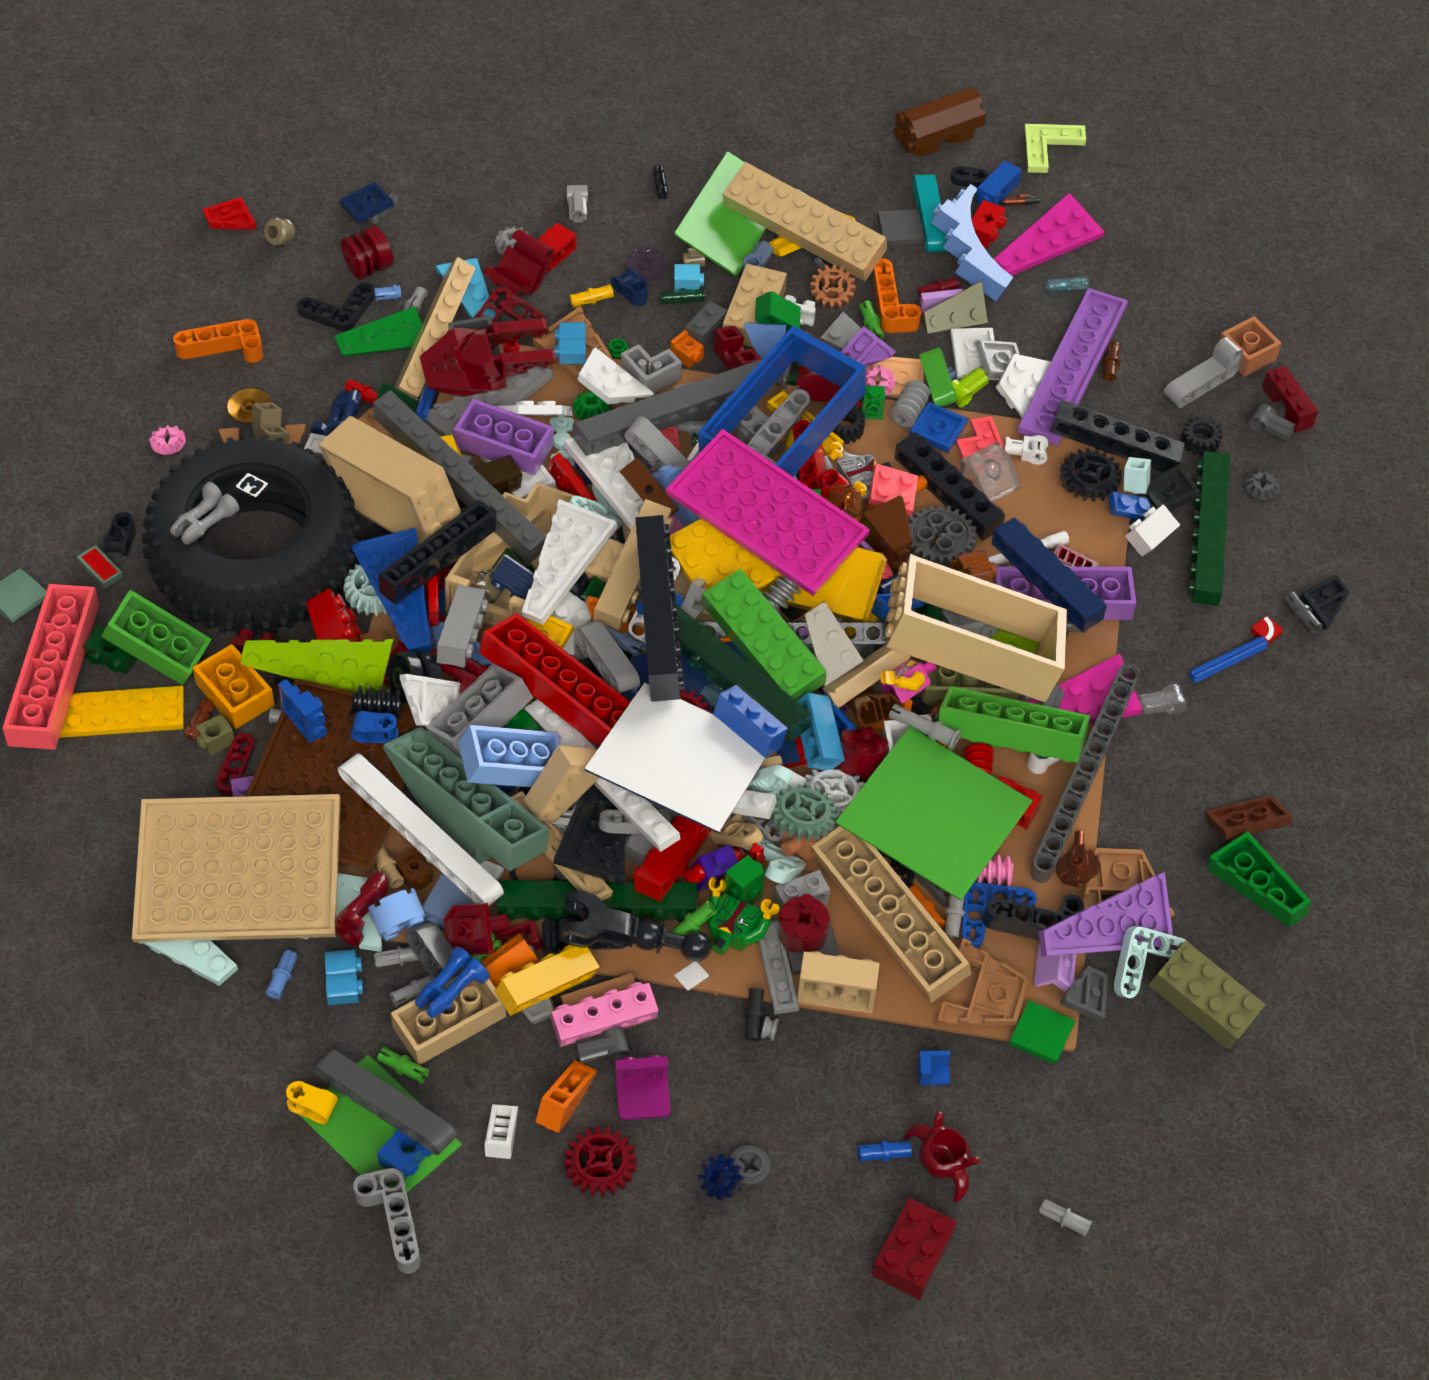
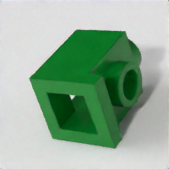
[861,386,885,420]

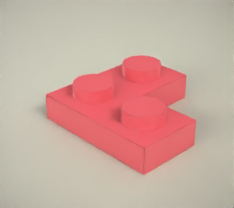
[956,416,1005,462]

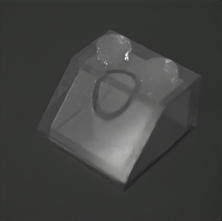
[959,442,1021,502]

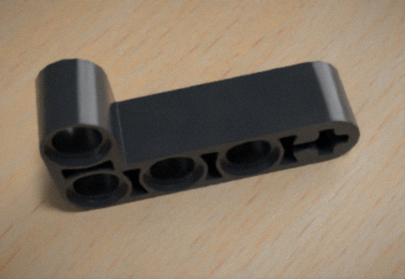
[981,894,1084,941]

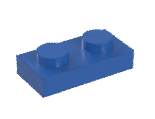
[1108,491,1151,521]

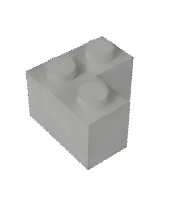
[621,344,682,393]

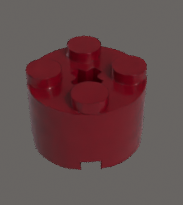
[837,726,889,779]
[778,894,830,953]

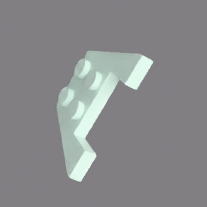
[303,873,382,952]

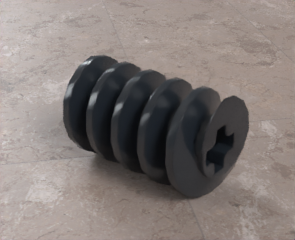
[352,685,403,719]

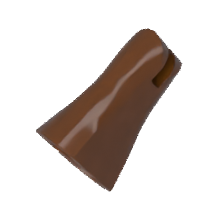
[845,687,900,728]

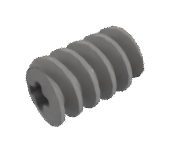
[890,381,931,429]
[762,574,800,616]

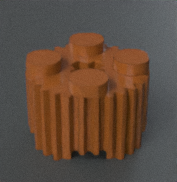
[950,550,997,584]

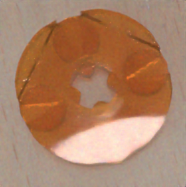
[824,484,863,522]

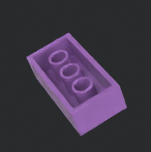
[453,399,554,475]

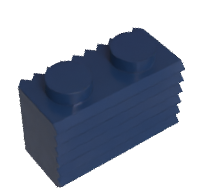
[489,554,534,600]

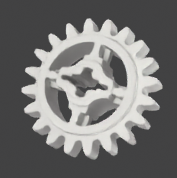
[803,768,865,819]

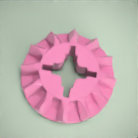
[866,365,895,396]
[150,424,186,455]

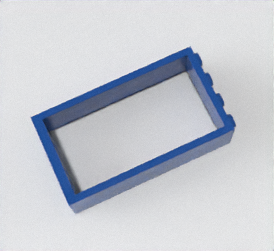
[697,325,866,477]

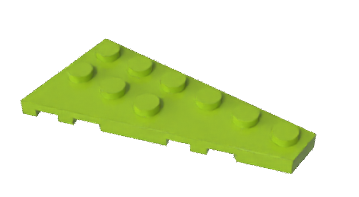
[240,639,393,693]

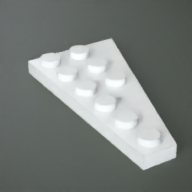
[522,499,618,625]

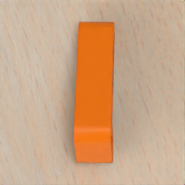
[872,258,921,333]
[173,319,263,363]

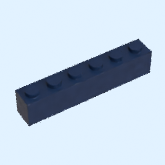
[991,517,1107,632]

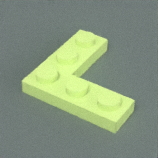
[1024,124,1086,173]

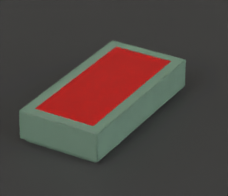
[77,545,123,589]

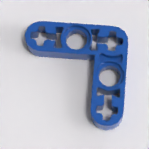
[961,882,1037,949]

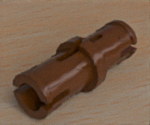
[1103,342,1122,382]

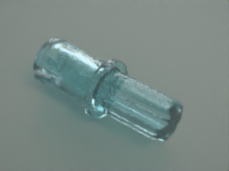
[1046,276,1089,293]

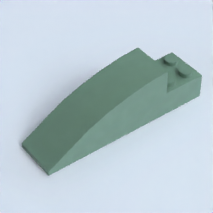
[383,727,549,871]

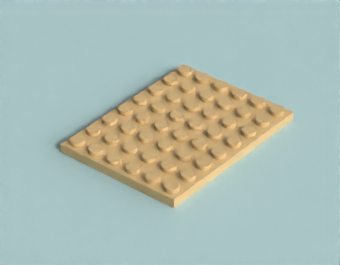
[132,794,341,942]

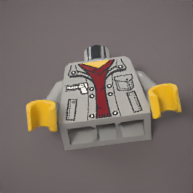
[827,442,892,504]

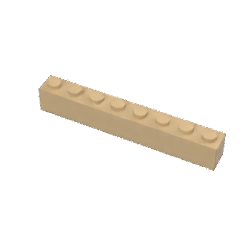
[394,257,476,399]

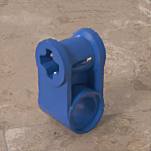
[351,711,399,744]

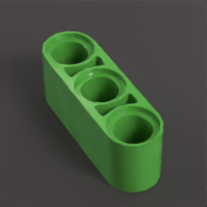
[919,347,957,407]

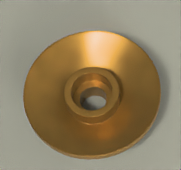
[227,388,271,423]

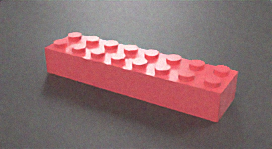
[2,584,99,750]

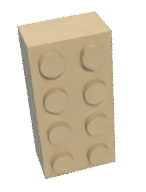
[723,264,787,347]
[391,977,506,1065]

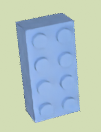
[458,725,560,787]

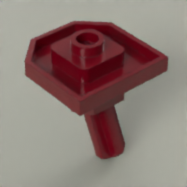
[444,903,510,955]

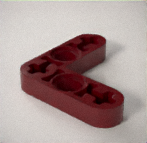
[474,287,546,323]
[216,733,255,797]

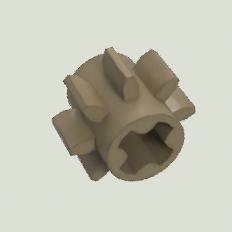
[682,248,705,267]

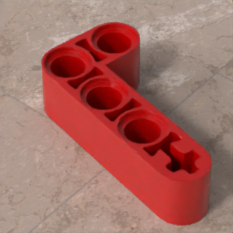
[793,420,849,501]

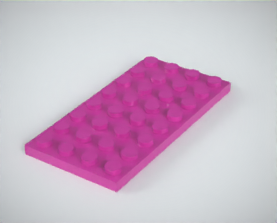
[666,429,870,596]

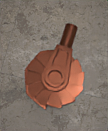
[1056,830,1101,887]

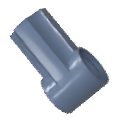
[743,241,774,271]

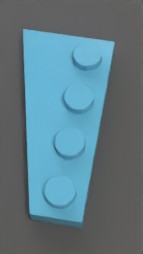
[436,258,495,319]

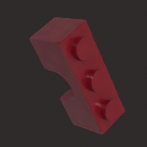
[713,325,762,370]
[1262,365,1318,433]

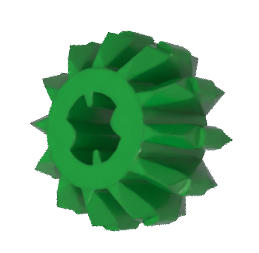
[573,390,610,421]

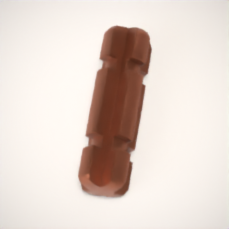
[184,699,215,741]

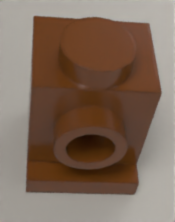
[395,848,432,891]

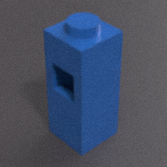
[975,161,1022,205]

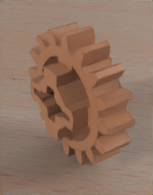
[810,264,856,310]

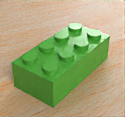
[101,590,212,685]

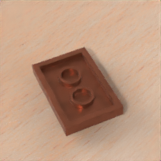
[1205,795,1293,840]

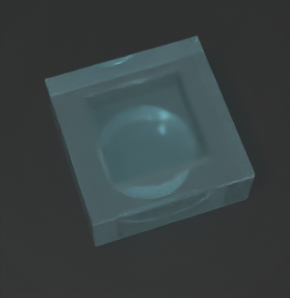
[701,683,725,707]

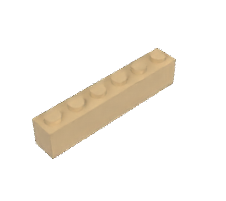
[593,499,673,630]

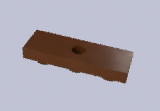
[620,457,679,517]

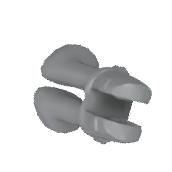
[170,482,239,545]

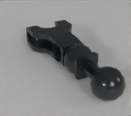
[560,891,712,962]

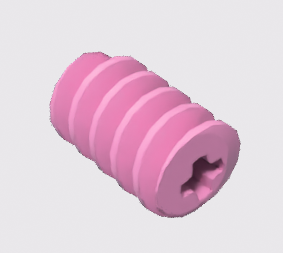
[977,854,1013,886]

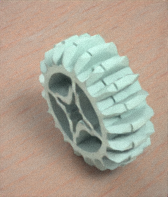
[343,564,387,617]

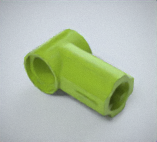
[952,368,989,408]

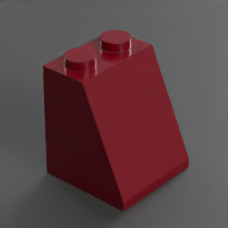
[795,352,861,406]

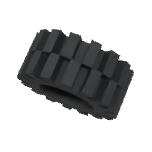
[832,406,865,444]
[1181,416,1223,457]

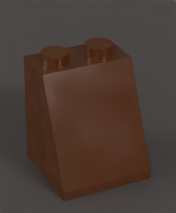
[862,495,912,575]

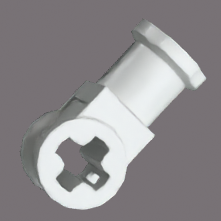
[1004,435,1048,465]

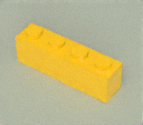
[495,945,600,1016]

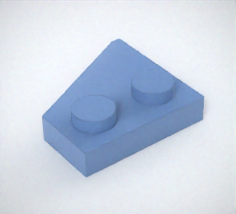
[744,322,786,359]

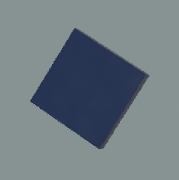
[339,182,394,224]

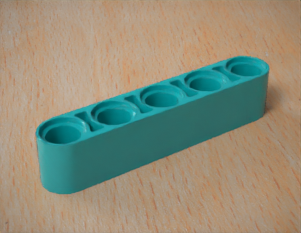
[913,174,947,253]

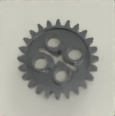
[908,504,977,568]

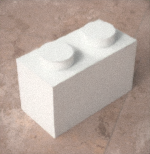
[1125,504,1180,556]

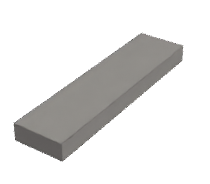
[758,920,799,1015]

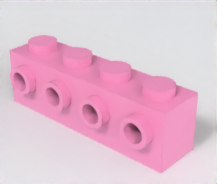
[551,982,659,1047]

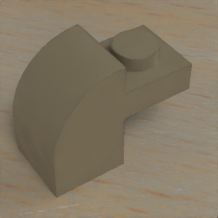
[252,402,290,442]

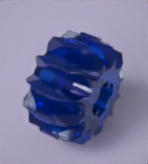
[698,1154,744,1200]

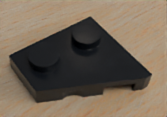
[1299,574,1350,630]

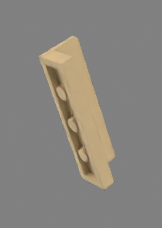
[823,644,911,708]

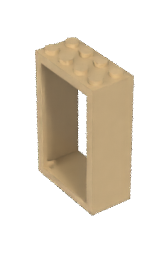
[318,416,462,544]

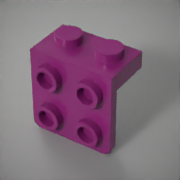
[615,1055,671,1120]

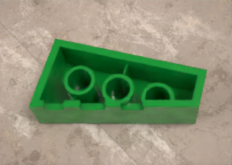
[1207,831,1311,928]

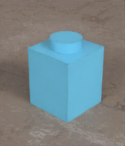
[674,264,704,294]

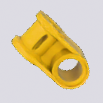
[286,1081,338,1124]

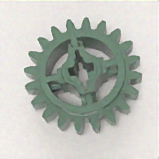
[770,784,838,842]

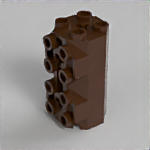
[893,87,986,156]

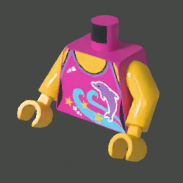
[878,659,936,704]

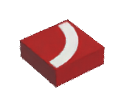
[1250,615,1284,646]

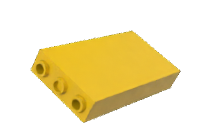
[760,548,887,621]

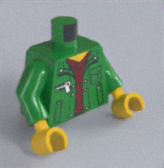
[707,877,780,955]

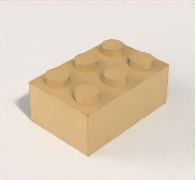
[798,951,880,1014]

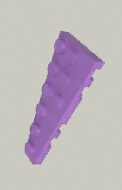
[1039,872,1173,957]

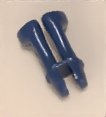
[310,390,362,436]

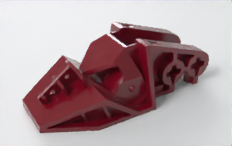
[419,319,557,397]

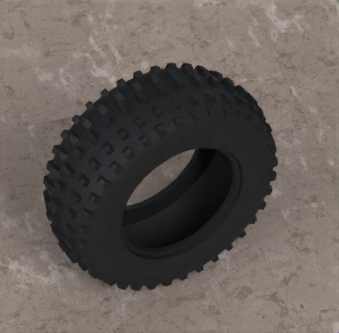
[142,435,361,635]

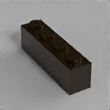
[454,455,523,509]

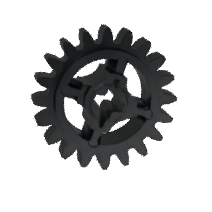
[1060,448,1122,502]

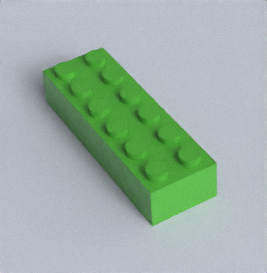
[703,568,827,709]
[938,686,1090,763]

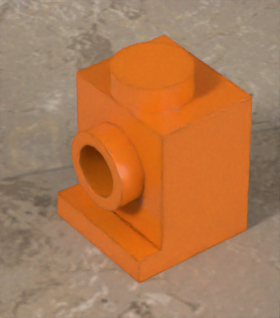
[670,330,704,368]

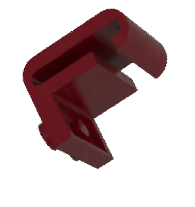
[484,229,555,295]

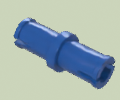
[857,1140,912,1162]

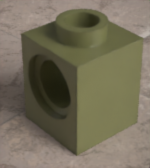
[195,714,234,756]

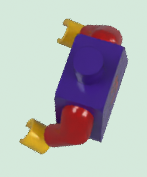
[680,845,746,892]

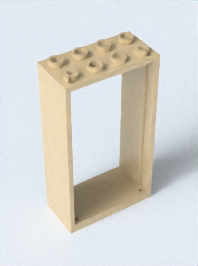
[884,554,1067,702]

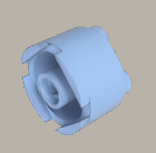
[368,888,426,941]

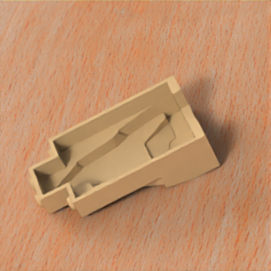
[445,482,575,627]

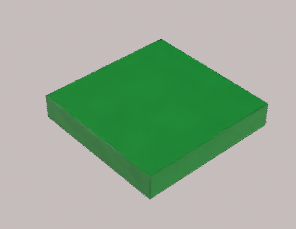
[1009,1000,1076,1065]

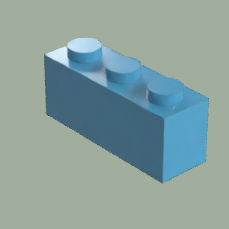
[793,693,845,770]

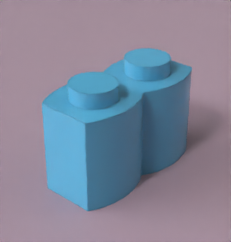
[555,322,586,364]
[325,950,363,1005]

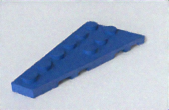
[351,528,433,653]

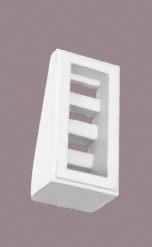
[485,1104,518,1159]

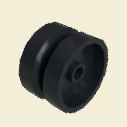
[387,651,442,704]

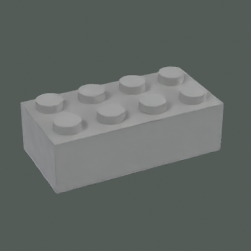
[426,663,533,759]

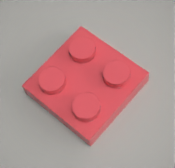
[868,463,918,516]

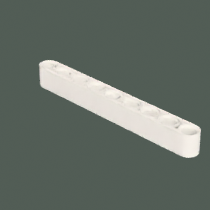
[338,753,504,906]

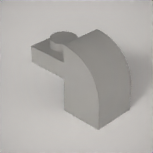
[675,577,707,624]

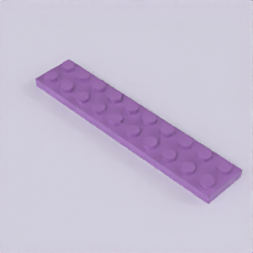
[1017,288,1128,446]

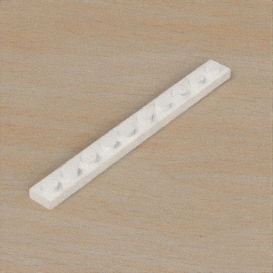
[524,699,681,852]

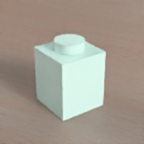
[1124,457,1151,494]

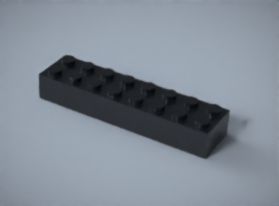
[635,515,684,702]

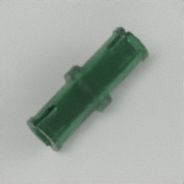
[661,288,705,305]

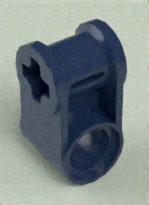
[611,268,648,306]

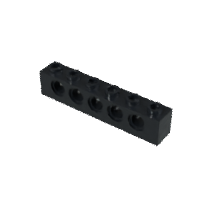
[1049,399,1185,472]
[894,432,1005,541]
[379,500,496,605]

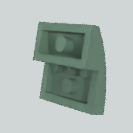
[0,568,46,623]

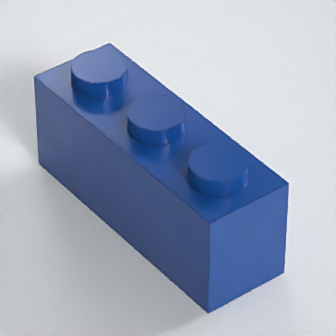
[713,685,788,758]

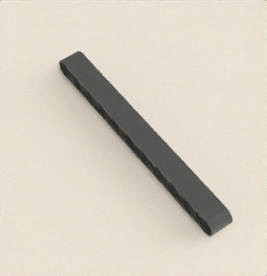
[1030,663,1140,883]

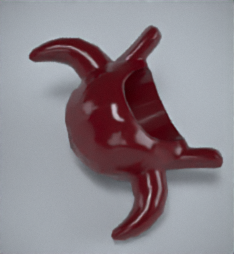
[904,1111,980,1202]

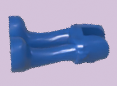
[415,946,490,1019]

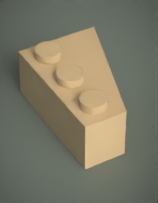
[524,745,600,822]

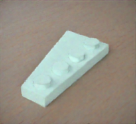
[138,940,238,986]

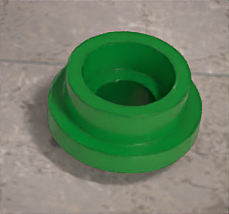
[607,338,629,359]

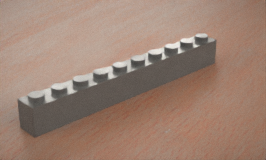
[573,359,776,456]
[373,390,546,564]

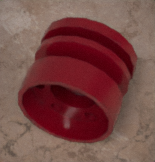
[340,225,394,280]

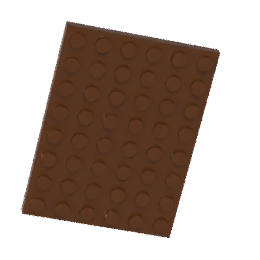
[245,678,427,874]

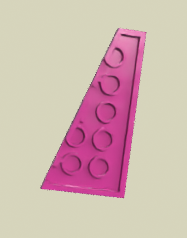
[993,193,1104,276]
[1027,653,1142,724]

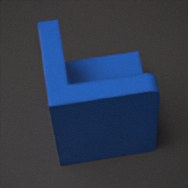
[917,1051,950,1085]

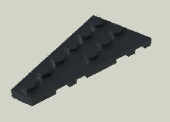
[553,784,625,886]

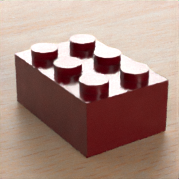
[872,1198,957,1300]

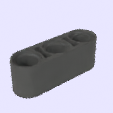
[406,922,463,981]

